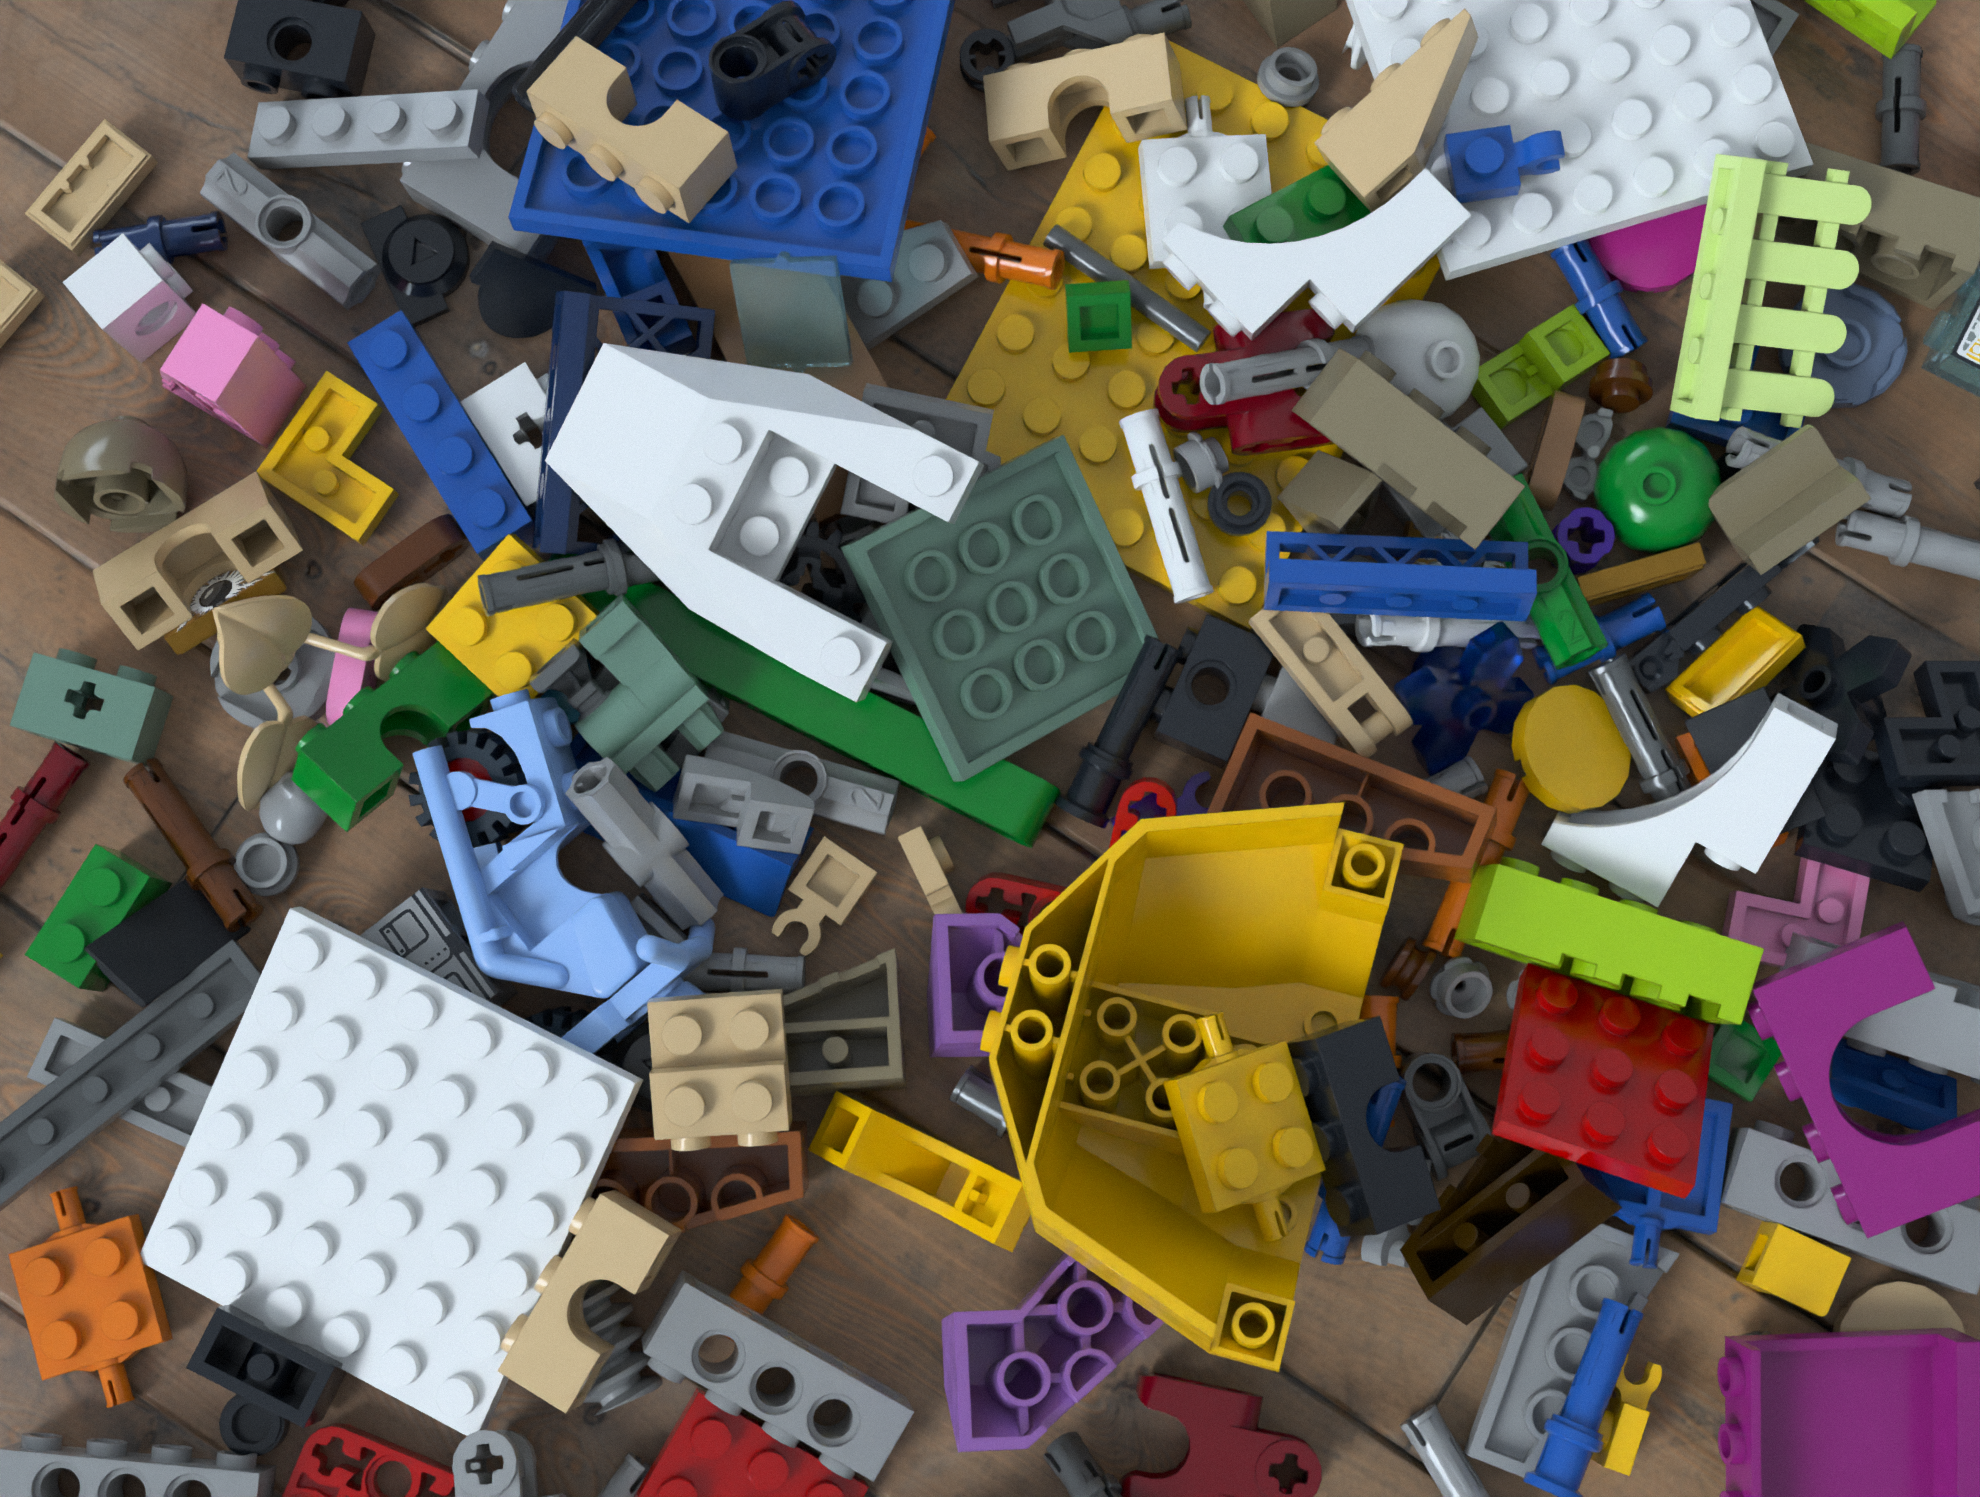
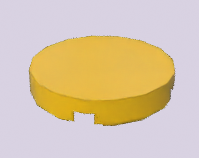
[1511,685,1631,814]

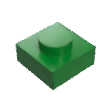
[1065,280,1132,353]
[1708,1020,1782,1102]

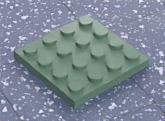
[840,435,1159,782]

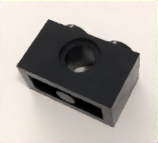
[224,0,376,99]
[1149,614,1274,769]
[186,1304,347,1428]

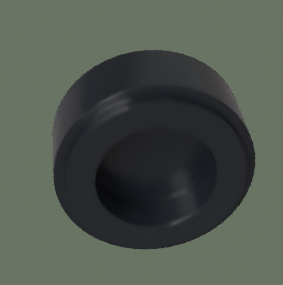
[219,1394,290,1456]

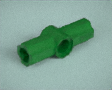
[1488,473,1608,670]

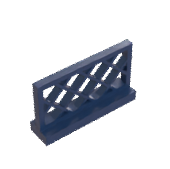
[532,291,715,555]

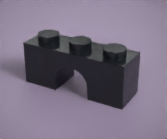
[1287,1016,1441,1237]

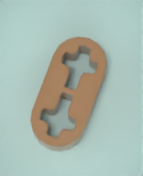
[1525,390,1586,512]

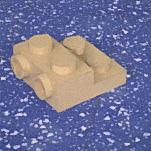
[647,989,793,1151]

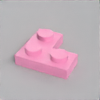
[1722,857,1870,968]

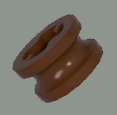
[1378,936,1437,1001]

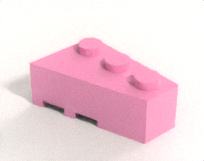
[160,303,306,448]

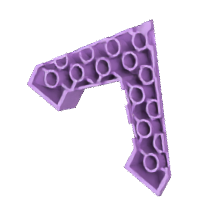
[927,913,1322,1452]

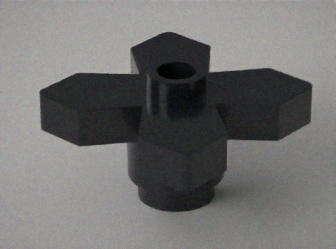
[1770,624,1912,766]

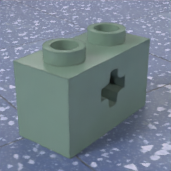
[10,648,174,768]

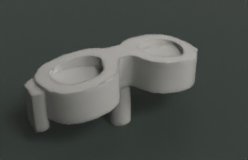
[1562,407,1613,503]

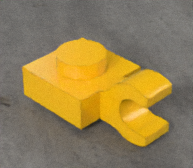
[1591,1354,1662,1476]

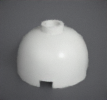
[1355,299,1480,420]

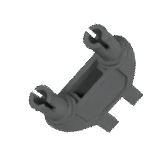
[991,0,1192,63]

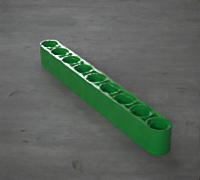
[548,553,1061,848]

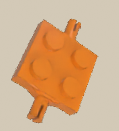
[8,1186,173,1408]

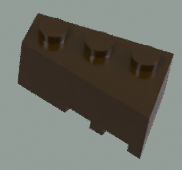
[1400,1133,1622,1326]

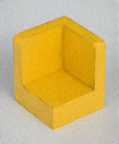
[1736,1221,1851,1316]

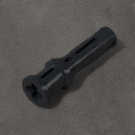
[1055,634,1183,828]

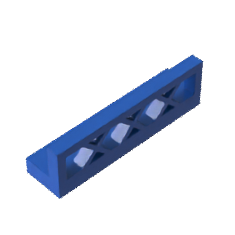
[1264,531,1537,622]

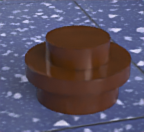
[1589,358,1653,413]

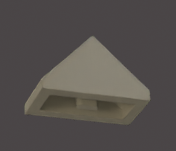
[1278,450,1382,555]

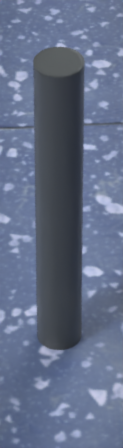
[1043,224,1211,352]

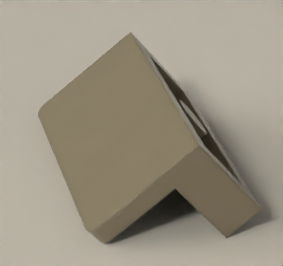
[1709,424,1871,575]

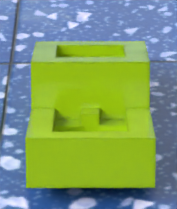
[1471,304,1611,430]

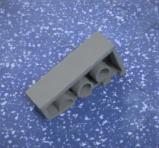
[1779,932,1980,1085]

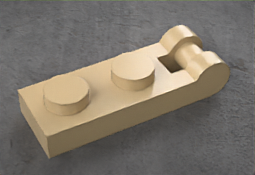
[1248,608,1413,758]

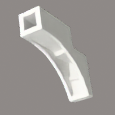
[1162,168,1471,341]
[1541,693,1838,907]

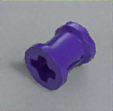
[1551,507,1615,575]

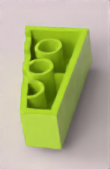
[1454,857,1764,1025]

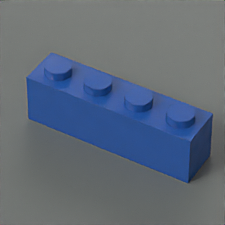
[347,310,534,561]

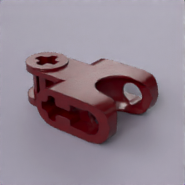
[1153,309,1335,456]
[1119,1372,1322,1497]

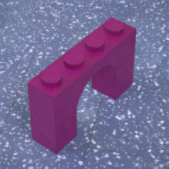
[1747,921,1980,1239]

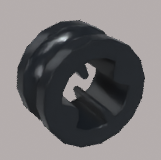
[960,28,1015,92]

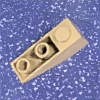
[1314,8,1479,213]

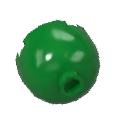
[1593,427,1722,555]

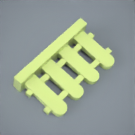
[1670,154,1872,428]

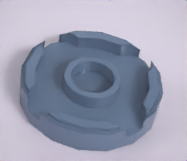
[1778,283,1908,409]

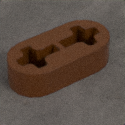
[354,514,470,611]

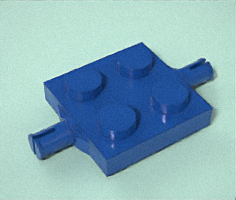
[1598,1098,1733,1269]

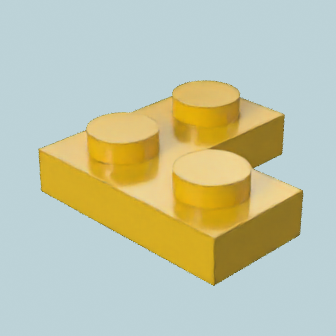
[257,371,399,546]

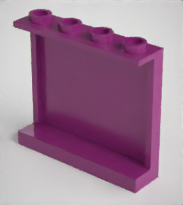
[1717,1328,1980,1497]

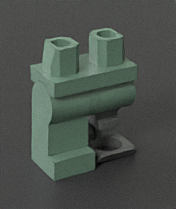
[530,593,724,792]

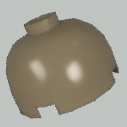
[54,416,188,533]

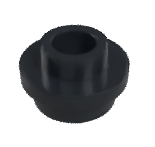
[1207,472,1272,536]

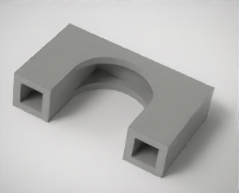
[400,0,568,262]

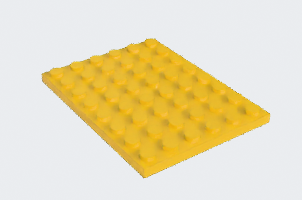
[945,40,1440,632]

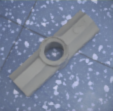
[200,152,382,310]
[704,731,901,835]
[565,757,723,930]

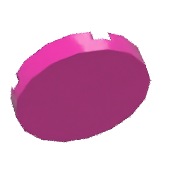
[1588,204,1707,293]

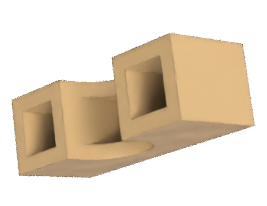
[983,32,1187,171]
[526,36,738,223]
[92,471,303,650]
[498,1190,683,1414]

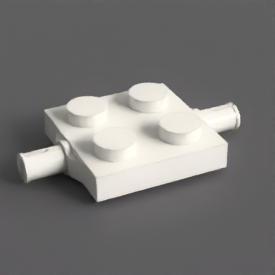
[1138,95,1272,309]

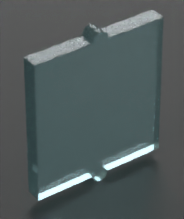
[729,251,853,373]

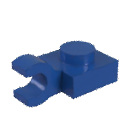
[1443,125,1565,204]

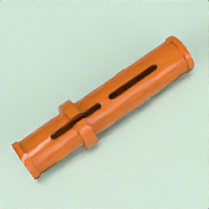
[904,219,1065,290]
[1422,769,1530,959]

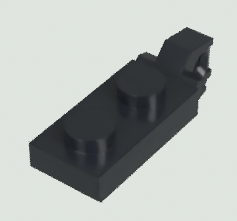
[1628,560,1782,694]

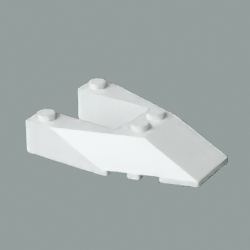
[545,343,984,702]

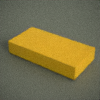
[1665,606,1806,717]

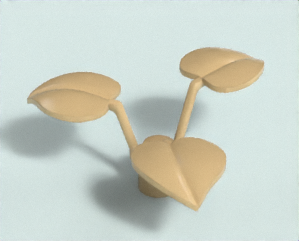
[212,583,449,812]

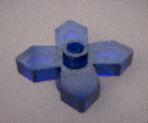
[1394,621,1534,776]

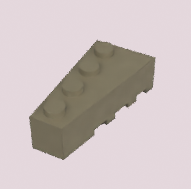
[1774,142,1980,310]

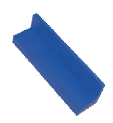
[570,732,814,917]

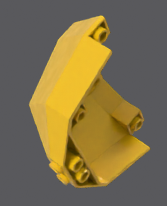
[980,802,1404,1372]

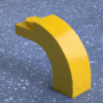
[808,1091,1030,1253]

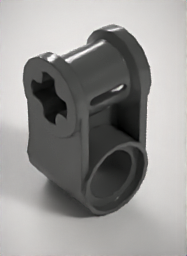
[1397,1052,1493,1181]

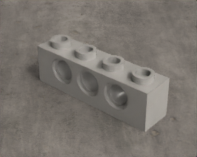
[1720,1120,1980,1295]
[641,1270,914,1482]
[0,1432,277,1497]

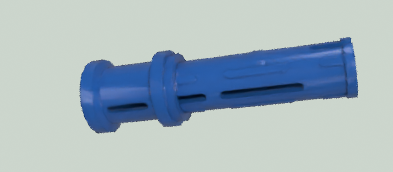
[1523,1298,1644,1497]

